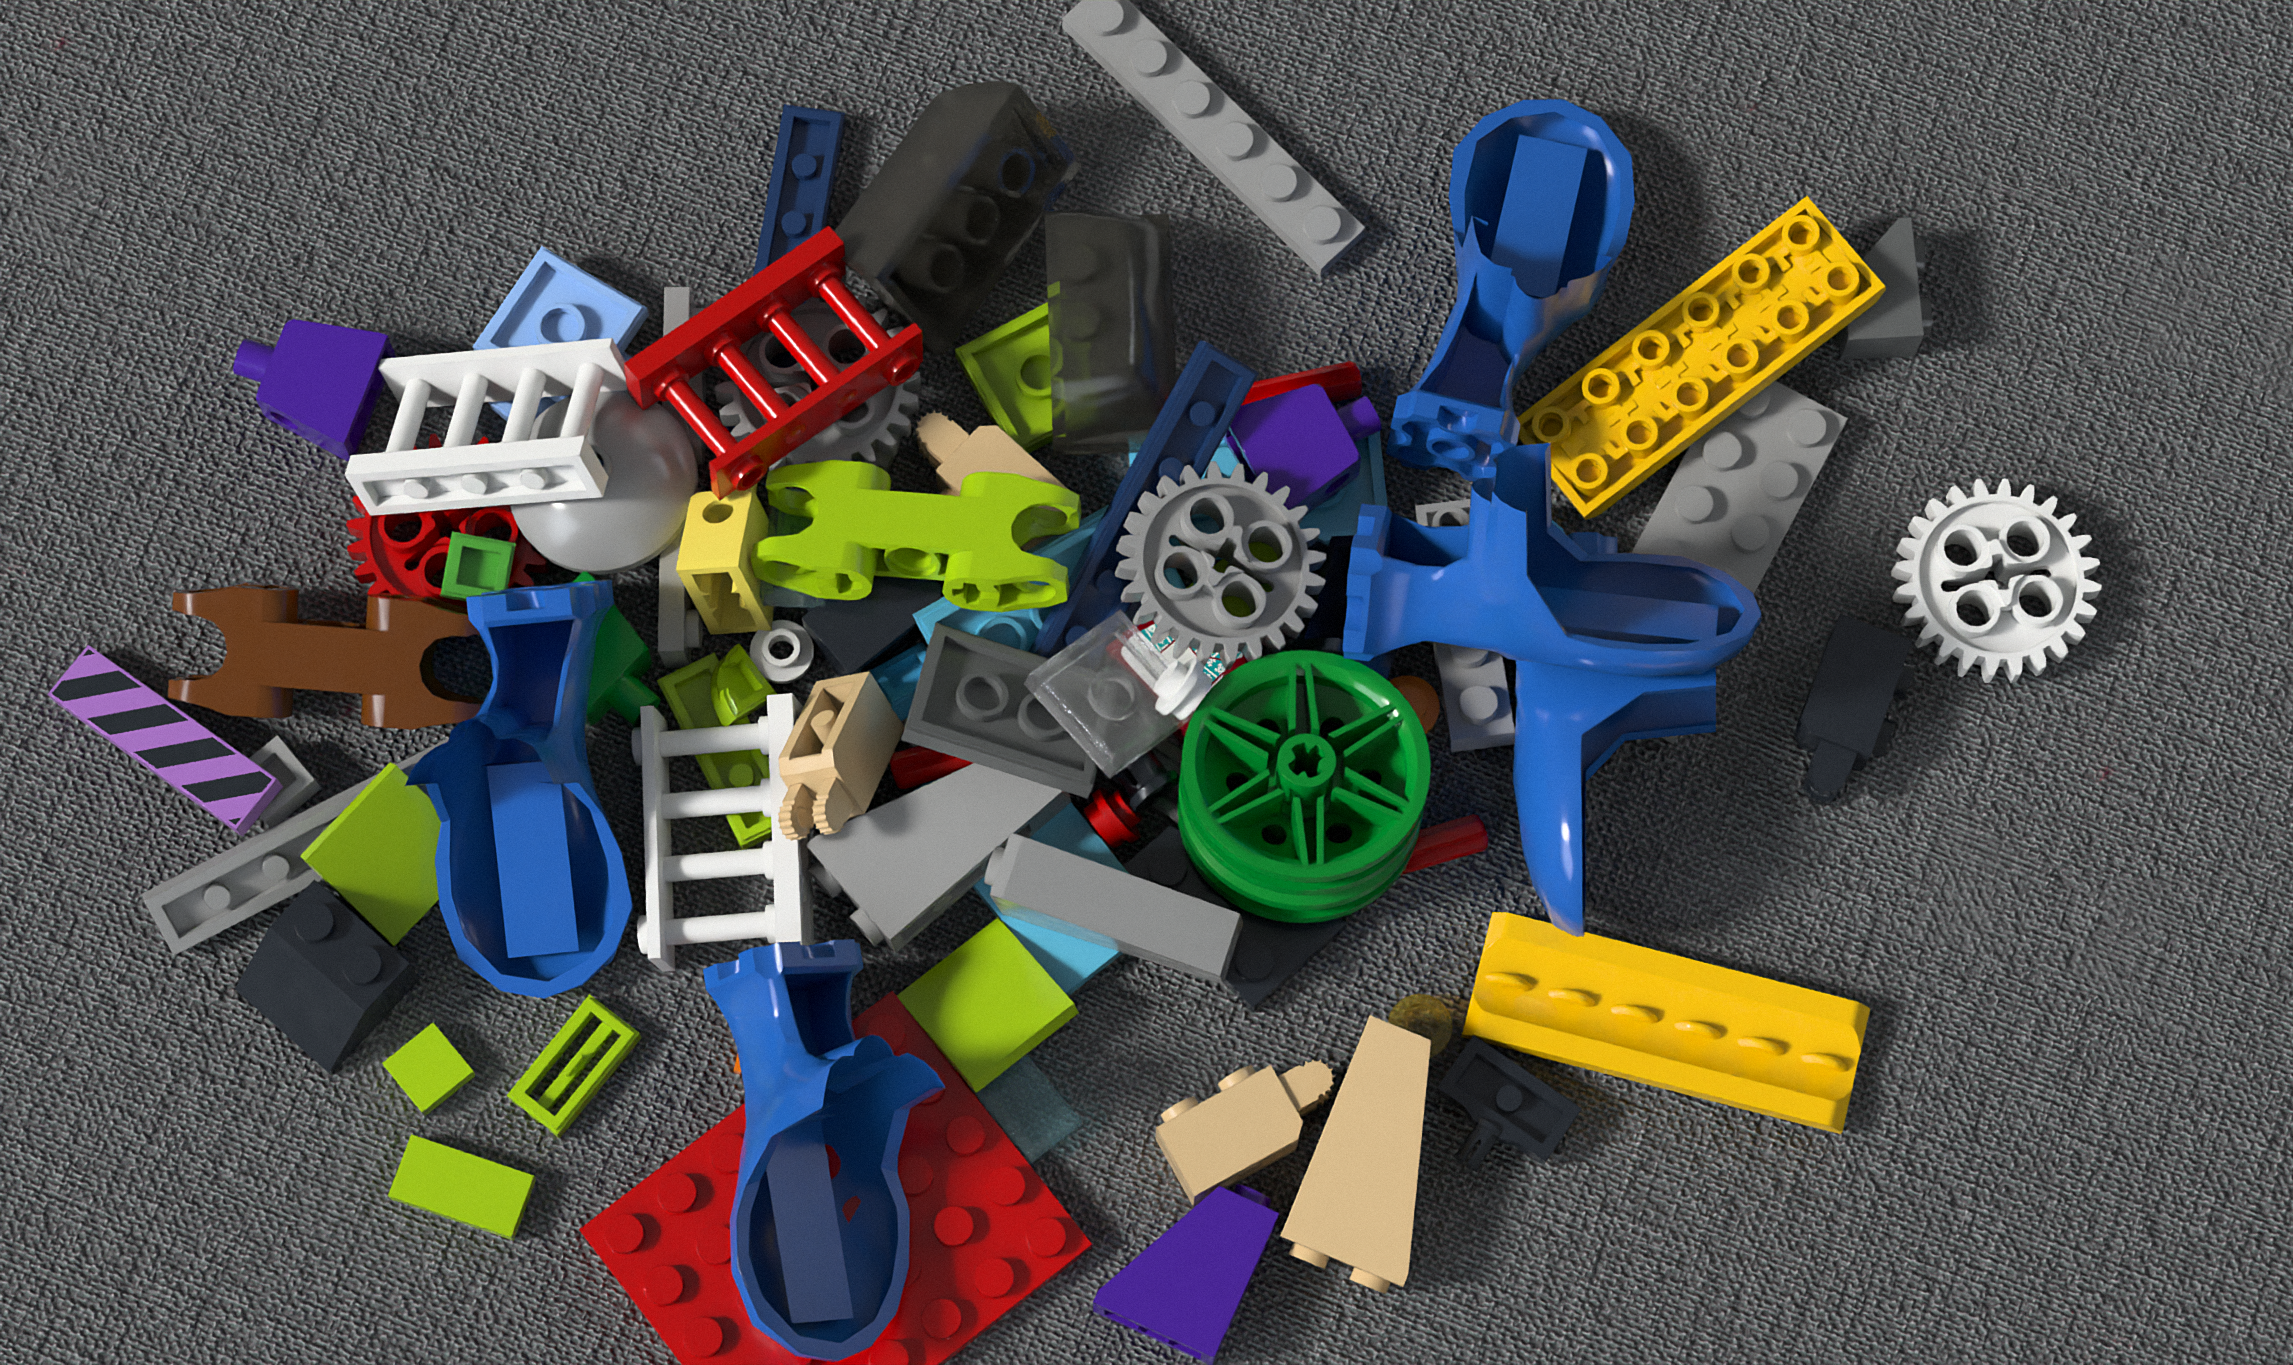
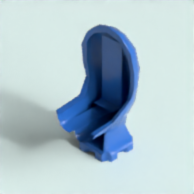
[1386,99,1635,482]
[1343,443,1762,677]
[1513,532,1716,937]
[405,580,634,999]

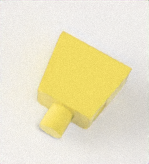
[676,484,776,635]

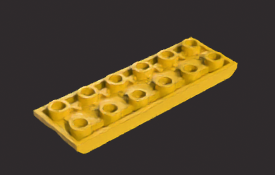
[1517,196,1886,520]
[1461,912,1870,1134]

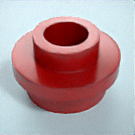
[1084,787,1142,849]

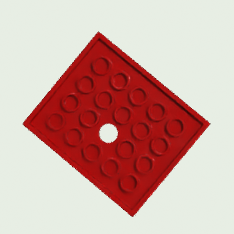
[579,991,1092,1365]

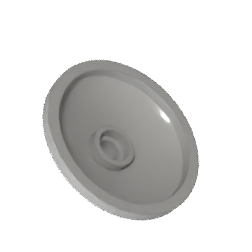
[510,390,698,575]

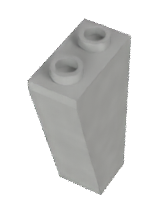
[806,763,1071,953]
[984,833,1243,984]

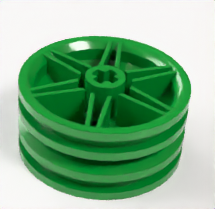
[1177,650,1431,923]

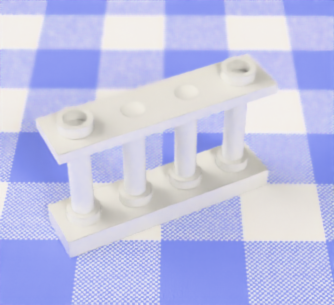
[345,338,627,516]
[632,693,814,972]

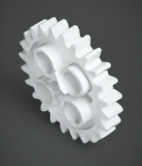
[1891,478,2102,683]

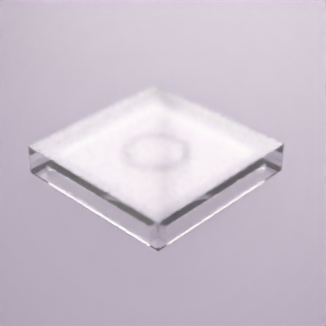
[1024,609,1197,779]

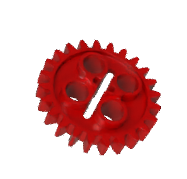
[346,433,550,608]

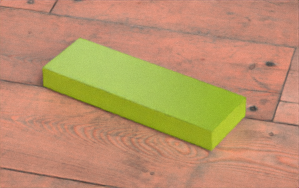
[657,653,772,850]

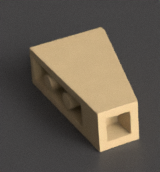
[1281,1015,1431,1294]

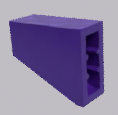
[1093,1184,1279,1365]

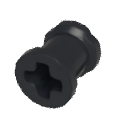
[1099,727,1180,813]

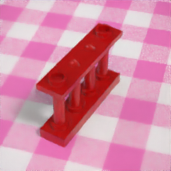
[624,226,923,501]

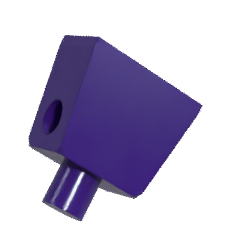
[233,319,396,461]
[1224,384,1382,516]

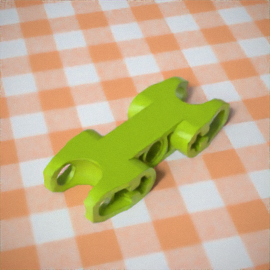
[751,460,1082,612]

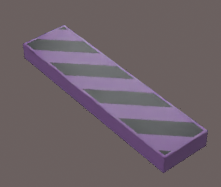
[48,645,283,837]

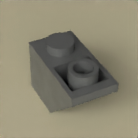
[1837,217,1932,360]

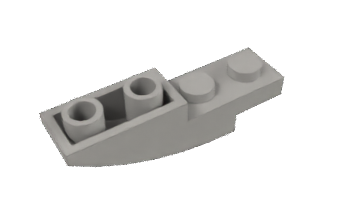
[1415,499,1515,752]

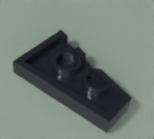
[1123,825,1348,1013]

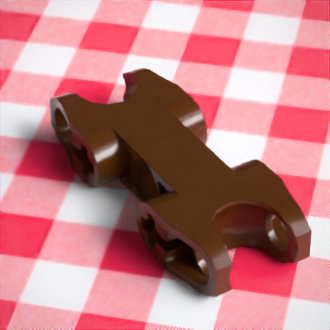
[168,582,484,730]

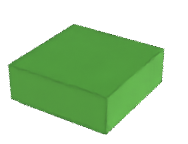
[440,531,516,601]

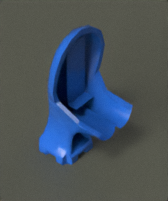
[703,939,946,1362]

